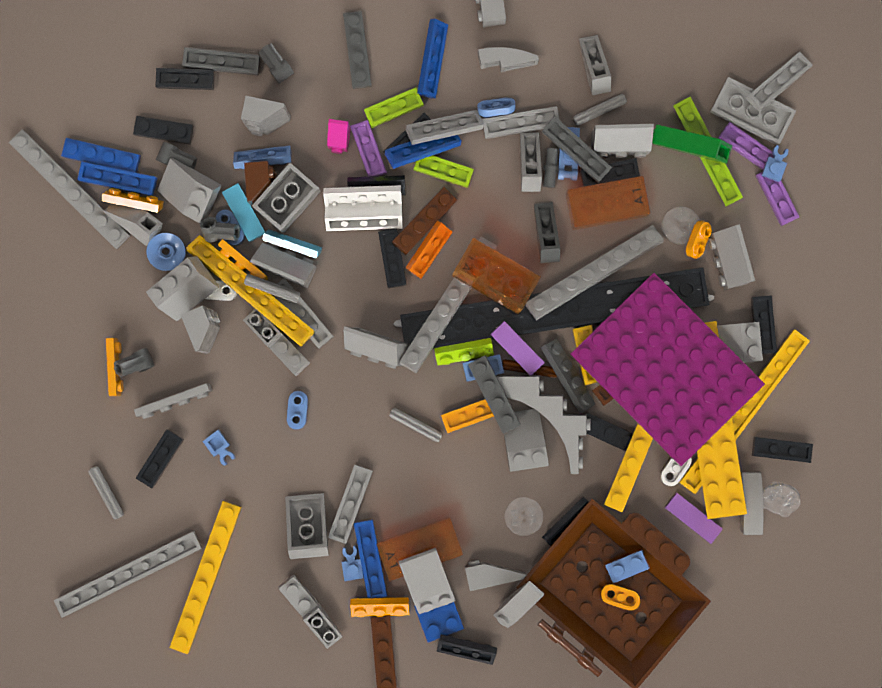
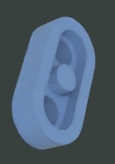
[477,98,516,118]
[215,210,245,246]
[287,391,308,429]

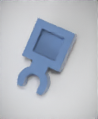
[761,145,789,182]
[203,430,236,466]
[342,545,364,581]

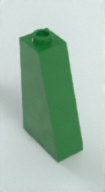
[652,124,732,164]

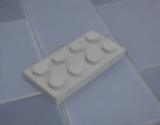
[710,77,796,145]

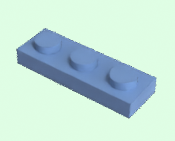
[233,146,291,169]

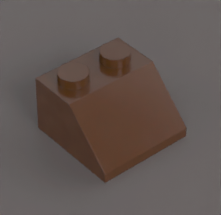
[244,161,277,206]

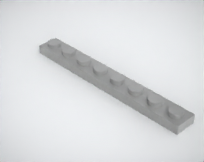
[9,129,130,249]
[526,225,664,320]
[399,237,497,373]
[54,531,203,618]

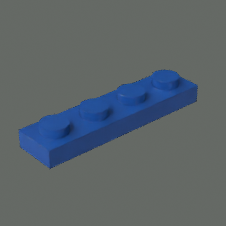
[417,19,448,99]
[385,135,462,169]
[61,138,141,173]
[77,161,157,196]
[354,519,387,598]

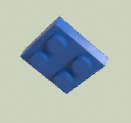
[414,602,464,643]

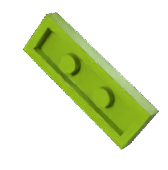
[364,87,424,128]
[414,155,474,188]
[434,338,494,366]

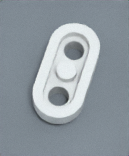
[206,281,237,301]
[660,458,691,486]

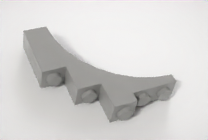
[496,375,591,474]

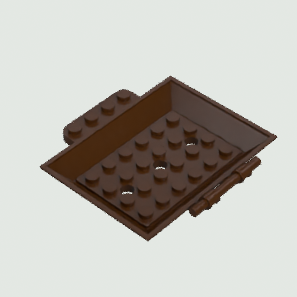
[516,499,711,688]

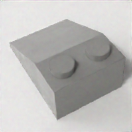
[157,158,222,223]
[717,322,763,363]
[504,409,549,472]
[285,493,329,559]
[398,548,456,614]

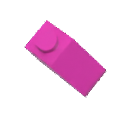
[327,119,351,154]

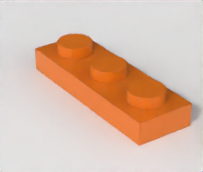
[405,221,452,279]

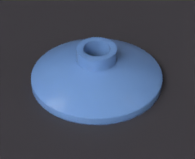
[146,233,185,271]

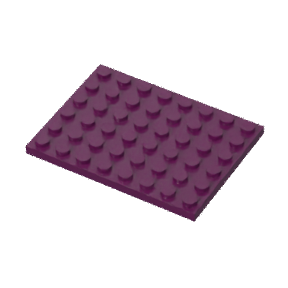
[570,273,765,466]

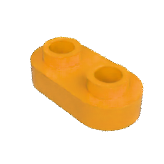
[686,220,712,259]
[601,584,640,610]

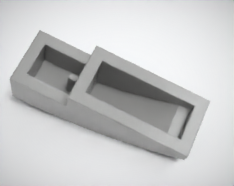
[478,47,539,72]
[740,472,763,535]

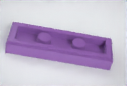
[350,120,387,177]
[718,121,773,170]
[756,172,799,226]
[491,321,545,376]
[664,493,722,544]

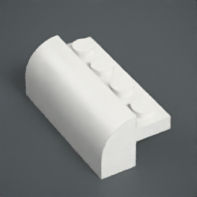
[323,185,403,231]

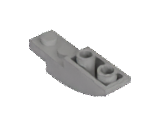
[243,309,310,376]
[278,574,343,649]

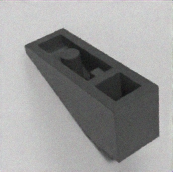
[534,202,560,263]

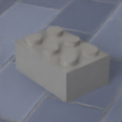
[252,163,321,234]

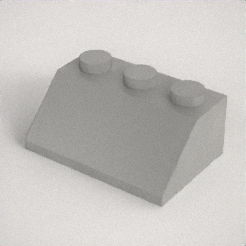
[241,96,291,136]
[591,124,654,159]
[708,224,755,290]
[250,242,317,288]
[146,256,219,321]
[181,306,221,354]
[343,326,410,369]

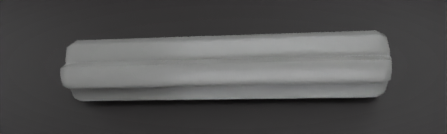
[573,94,627,126]
[244,274,300,303]
[389,408,442,442]
[88,466,124,520]

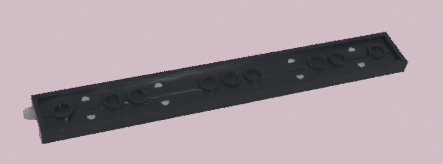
[394,267,714,349]

